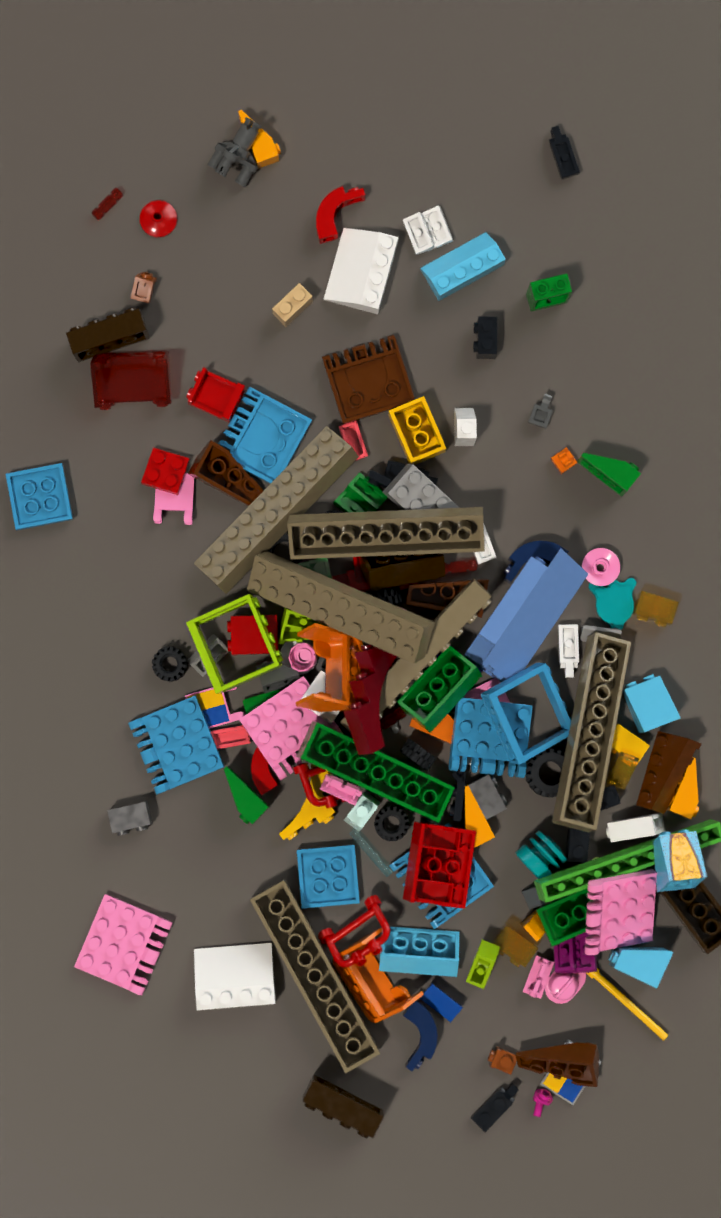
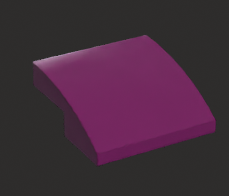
[554,932,597,973]

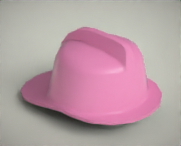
[545,971,586,1004]

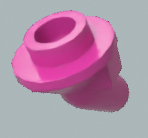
[533,1089,553,1117]

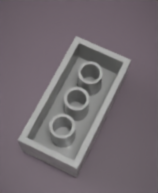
[383,463,459,510]

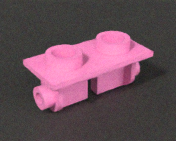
[320,773,363,805]
[523,955,554,999]

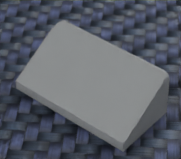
[580,625,622,642]
[187,634,228,677]

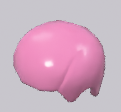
[288,642,318,672]

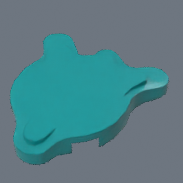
[588,578,637,630]

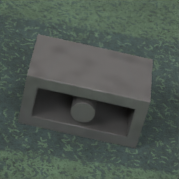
[468,774,508,820]
[107,802,152,836]

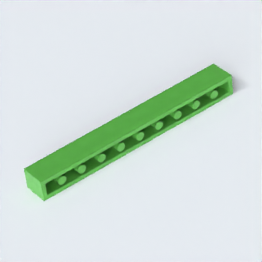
[534,819,721,903]

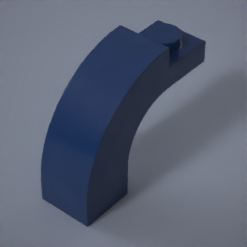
[503,541,569,584]
[403,1000,437,1071]

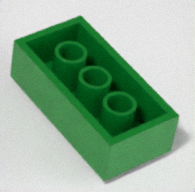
[397,646,482,733]

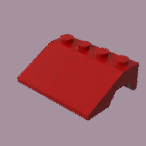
[403,822,476,909]

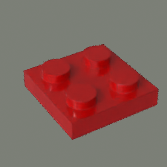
[141,448,190,495]

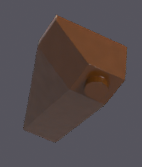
[188,440,264,506]
[516,1042,599,1087]

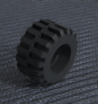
[526,749,565,797]

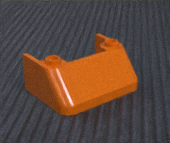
[296,623,363,712]
[333,927,424,1023]

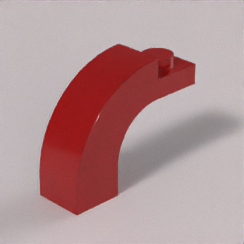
[316,186,365,244]
[251,747,278,796]

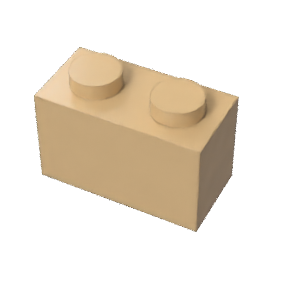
[272,283,313,327]

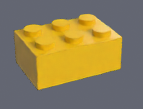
[388,396,447,465]

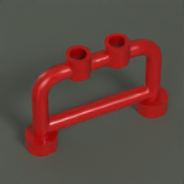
[292,762,358,809]
[318,895,390,968]

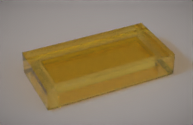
[606,752,639,790]

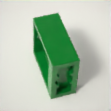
[526,273,572,312]

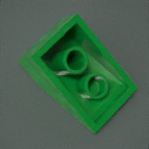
[577,453,641,497]
[224,766,270,824]
[536,888,595,947]

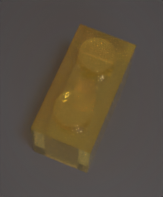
[633,591,678,627]
[492,924,538,968]

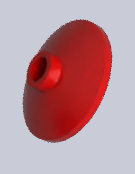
[140,200,177,238]

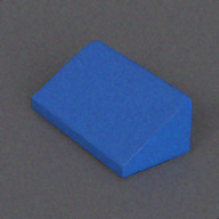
[420,982,463,1022]

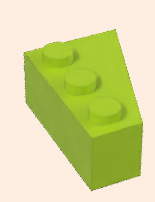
[278,608,329,644]

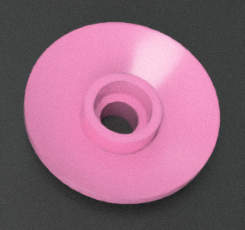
[582,548,620,586]

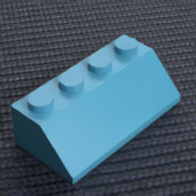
[420,232,506,301]
[379,926,459,977]

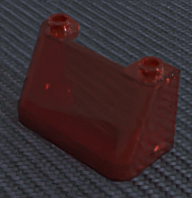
[90,350,171,410]

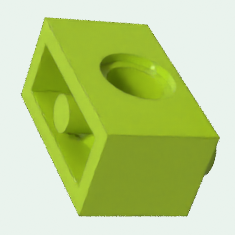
[466,940,500,989]

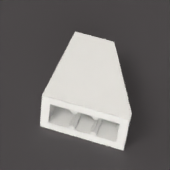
[454,408,477,446]
[606,813,666,842]

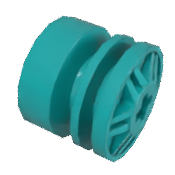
[515,830,567,879]

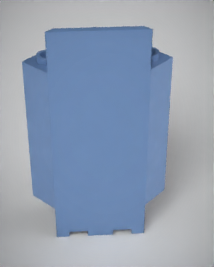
[463,548,588,682]

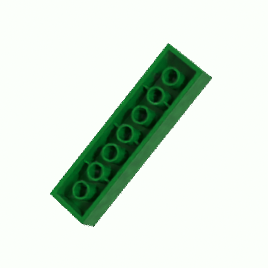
[296,721,455,823]

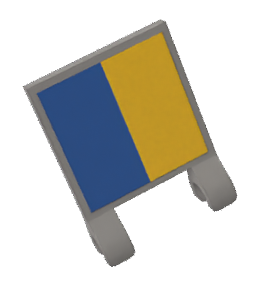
[540,1039,601,1105]

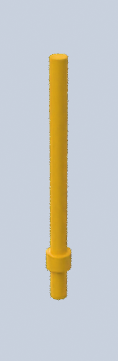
[586,968,668,1040]

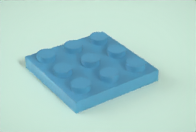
[6,463,73,530]
[297,845,360,908]

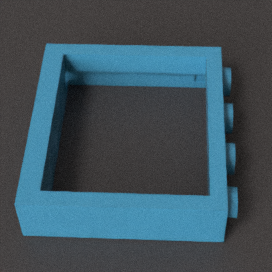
[480,663,572,765]

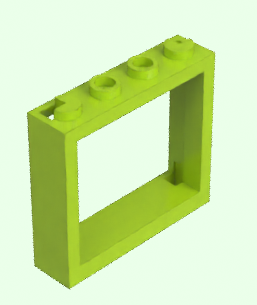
[186,594,283,694]

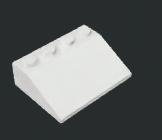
[324,228,398,314]
[194,942,276,1010]

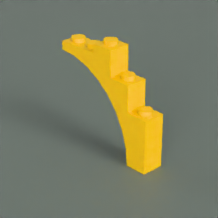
[279,764,335,840]

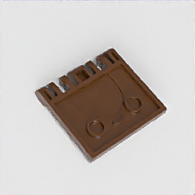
[322,335,415,425]

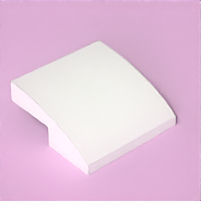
[403,205,453,254]

